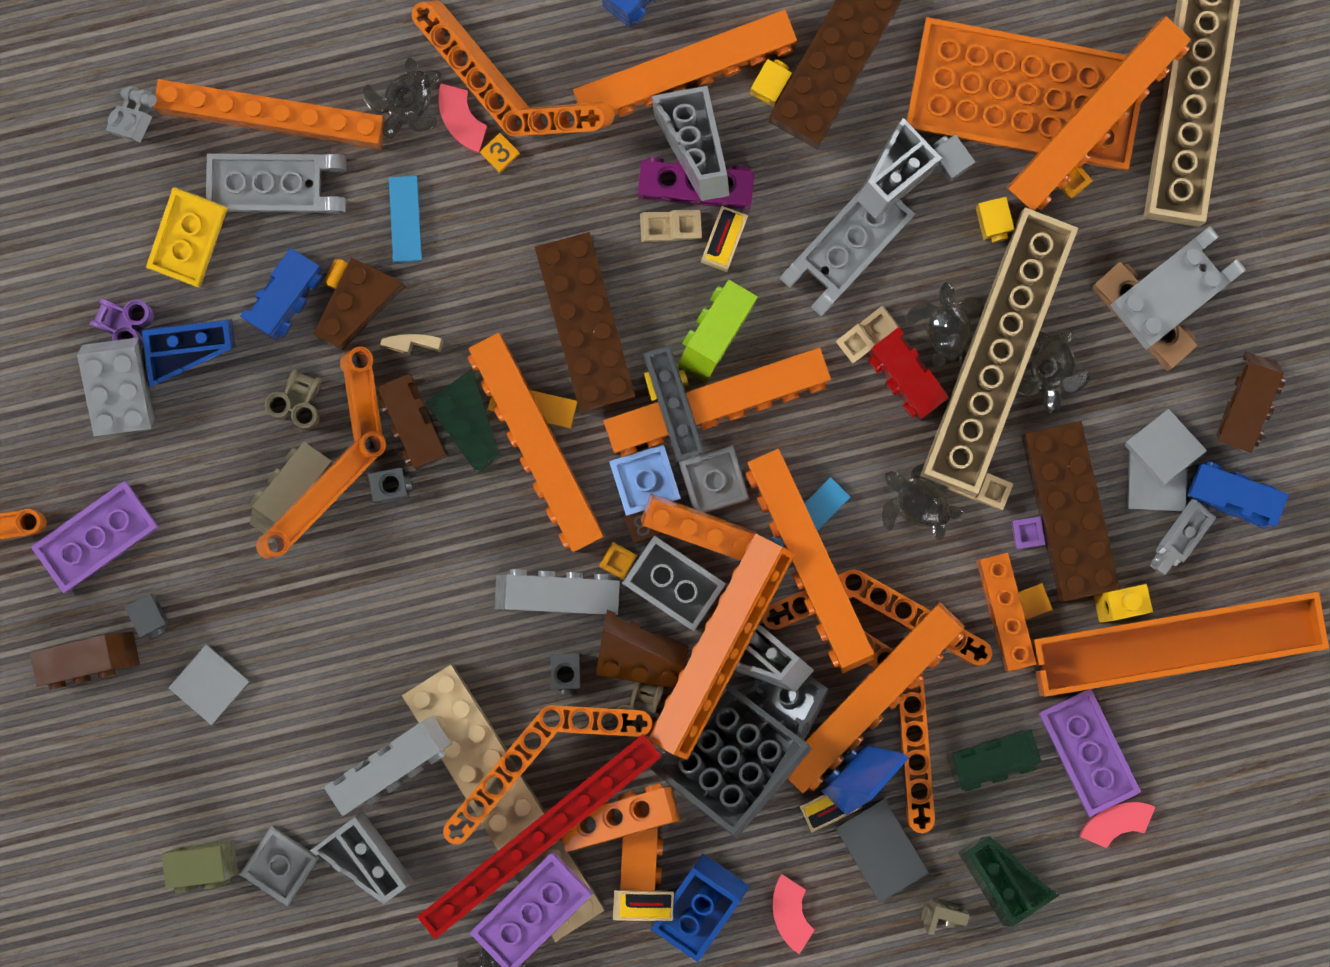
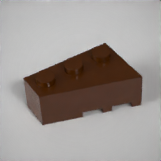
[313,257,406,350]
[1216,351,1286,453]
[377,373,448,470]
[596,609,688,688]
[30,631,140,690]

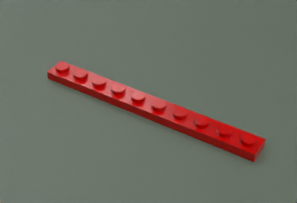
[417,734,662,939]

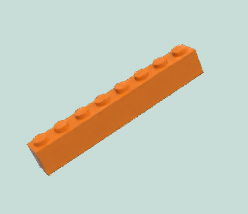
[573,9,797,120]
[1006,16,1192,211]
[153,79,386,150]
[467,332,605,552]
[603,348,831,457]
[745,448,875,673]
[648,534,795,760]
[787,602,965,793]

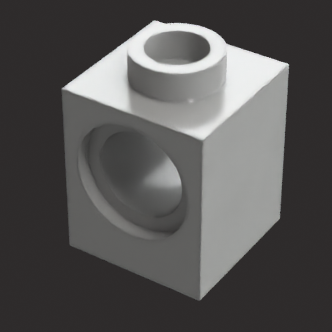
[932,134,975,183]

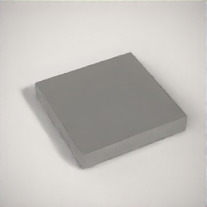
[1125,409,1207,487]
[679,445,750,513]
[1127,452,1187,512]
[169,644,251,725]
[239,826,320,906]

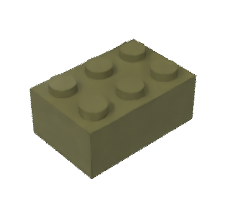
[161,840,238,893]

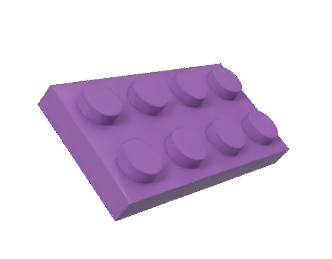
[31,481,159,594]
[1038,689,1141,817]
[470,852,593,967]

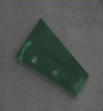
[425,369,501,474]
[946,729,1042,792]
[958,836,1060,927]

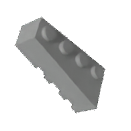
[652,86,729,201]
[494,569,620,615]
[324,715,452,816]

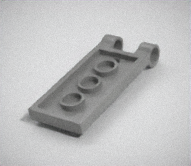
[206,154,347,214]
[779,191,915,317]
[1110,226,1246,350]

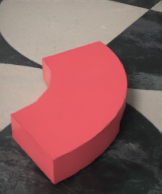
[438,83,488,154]
[1079,802,1155,848]
[772,873,815,954]

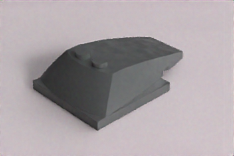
[650,675,829,839]

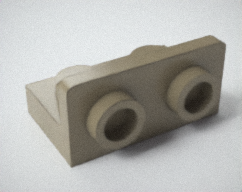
[920,898,970,935]

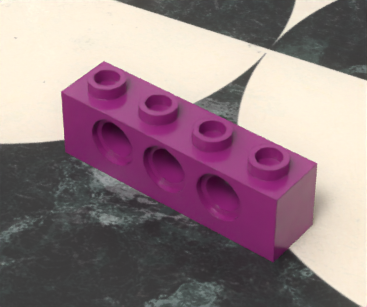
[638,157,755,210]

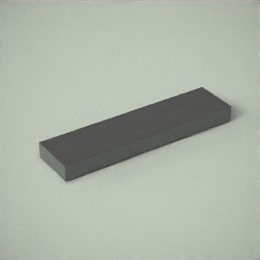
[643,344,705,463]

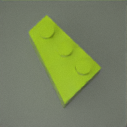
[678,279,758,384]

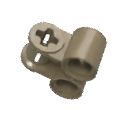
[265,368,322,430]
[612,682,664,737]

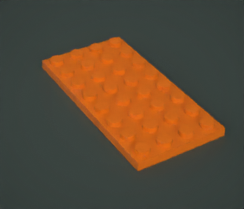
[906,17,1141,171]

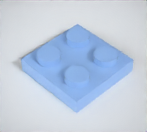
[609,444,681,516]

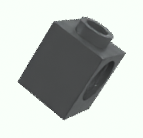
[368,467,413,504]
[124,594,170,640]
[550,654,581,695]

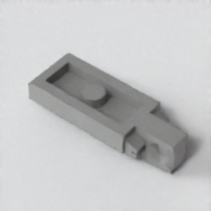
[1149,499,1216,575]

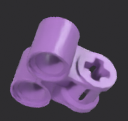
[89,298,154,347]

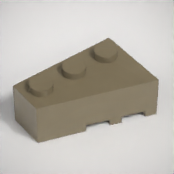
[250,442,332,543]

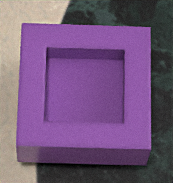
[1011,516,1045,549]

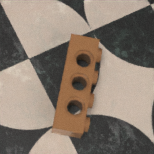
[1091,262,1198,371]

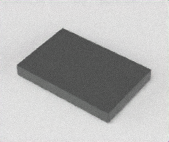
[835,798,929,903]

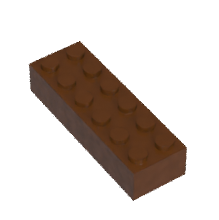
[768,0,902,150]
[535,232,636,415]
[1021,421,1120,602]

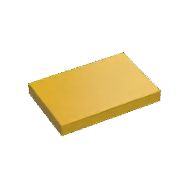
[146,187,228,288]

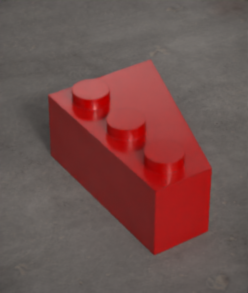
[867,327,949,421]

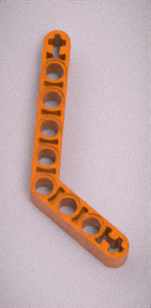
[412,0,615,136]
[761,569,992,666]
[864,631,935,833]
[443,705,652,845]

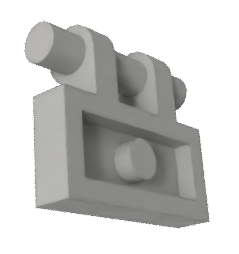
[105,86,157,143]

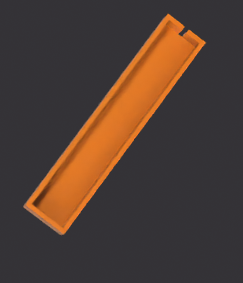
[1031,592,1329,697]

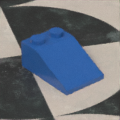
[822,745,909,815]
[651,853,750,962]

